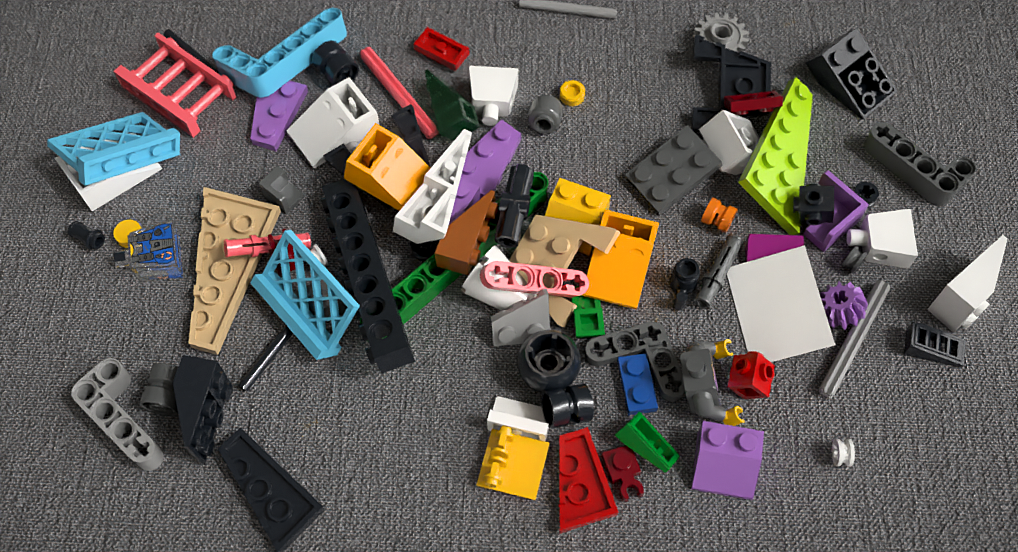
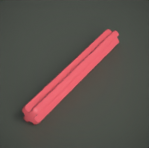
[360,47,439,139]

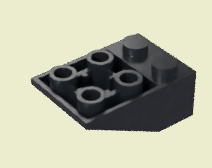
[805,28,898,119]
[173,355,232,465]

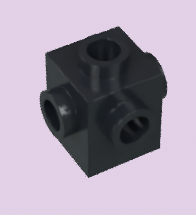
[793,184,834,225]

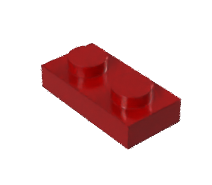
[414,27,469,71]

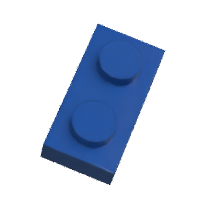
[617,353,658,415]

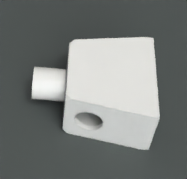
[469,66,518,126]
[847,209,918,268]

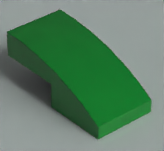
[571,286,605,338]

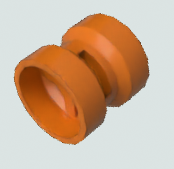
[701,197,738,233]

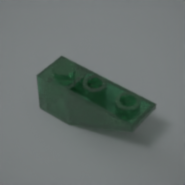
[424,69,480,141]

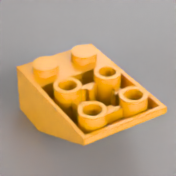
[344,123,430,211]
[582,209,659,310]

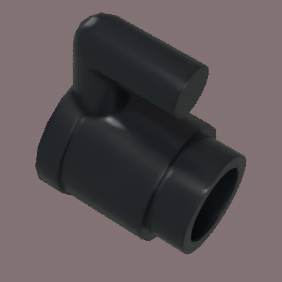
[669,258,700,311]

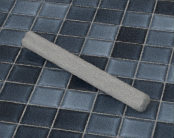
[818,280,890,399]

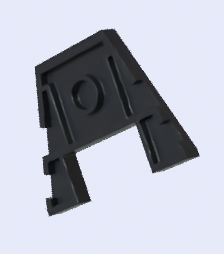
[691,35,771,133]
[323,104,431,209]

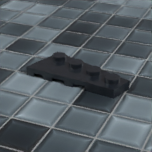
[218,427,325,552]

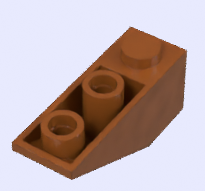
[435,190,499,275]

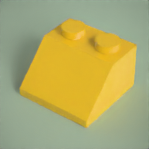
[545,178,611,256]

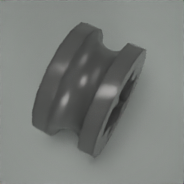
[841,246,868,274]

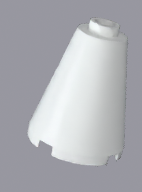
[461,246,538,311]

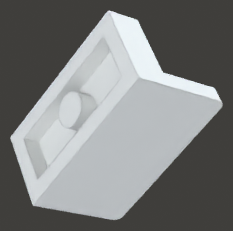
[487,396,549,442]

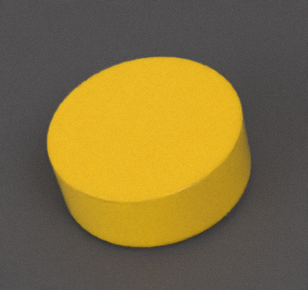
[559,80,585,106]
[113,220,143,248]

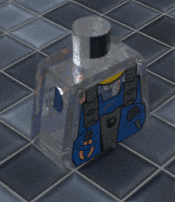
[113,219,183,280]

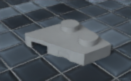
[491,288,550,346]

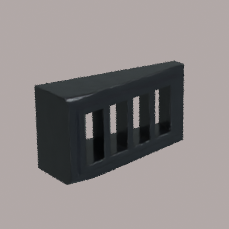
[904,322,966,368]

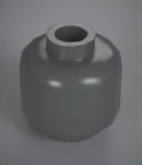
[528,95,563,134]

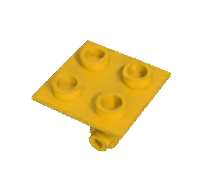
[476,426,550,500]

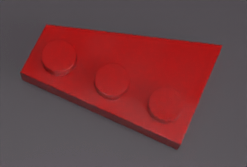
[559,427,619,534]

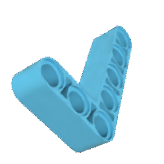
[212,8,347,97]

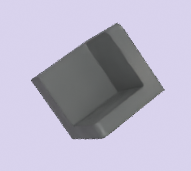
[259,165,304,214]

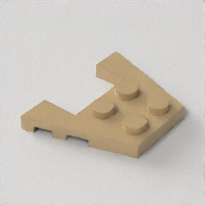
[509,215,620,328]

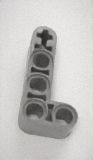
[71,358,164,471]

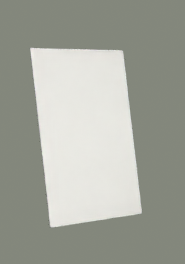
[727,245,835,362]

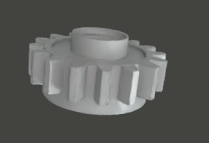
[692,13,749,64]

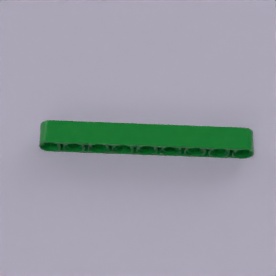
[360,172,549,342]

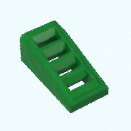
[615,412,680,473]

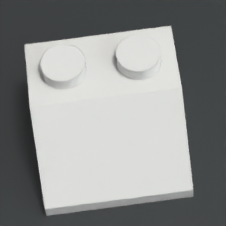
[699,110,760,175]

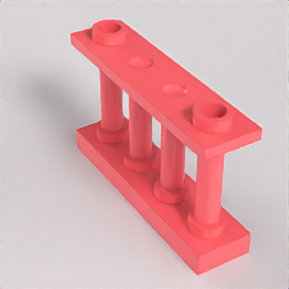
[113,33,236,138]

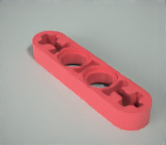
[480,261,589,298]

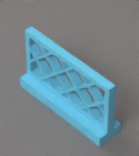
[47,112,180,186]
[250,230,360,360]

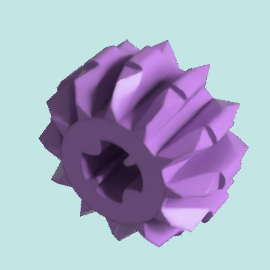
[819,281,868,330]

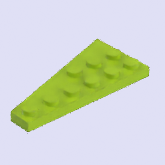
[738,77,813,235]

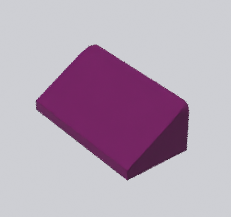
[745,234,804,262]

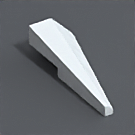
[393,129,472,244]

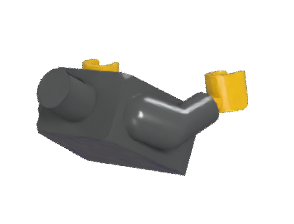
[680,339,745,426]

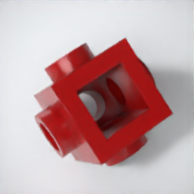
[728,351,775,399]

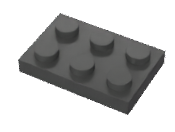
[625,125,722,216]

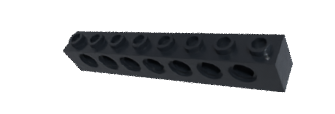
[321,178,416,374]

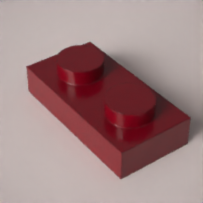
[724,91,783,115]

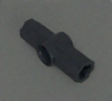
[495,164,534,248]

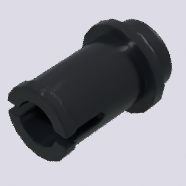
[67,221,105,250]

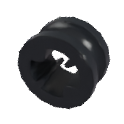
[854,181,879,209]
[410,241,436,261]

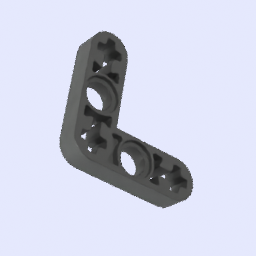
[585,322,685,402]

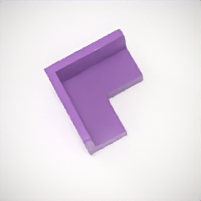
[803,170,869,252]

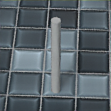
[519,0,617,19]

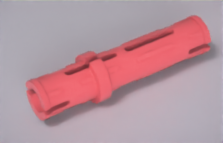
[224,232,311,257]

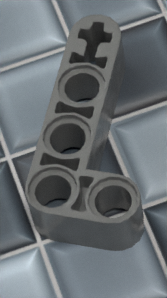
[864,122,977,206]

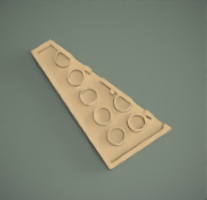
[188,187,281,355]

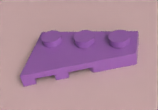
[251,80,308,151]
[461,120,521,198]

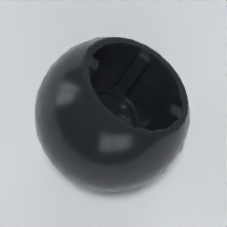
[517,330,581,393]

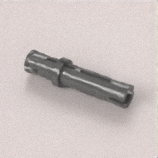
[694,234,743,309]

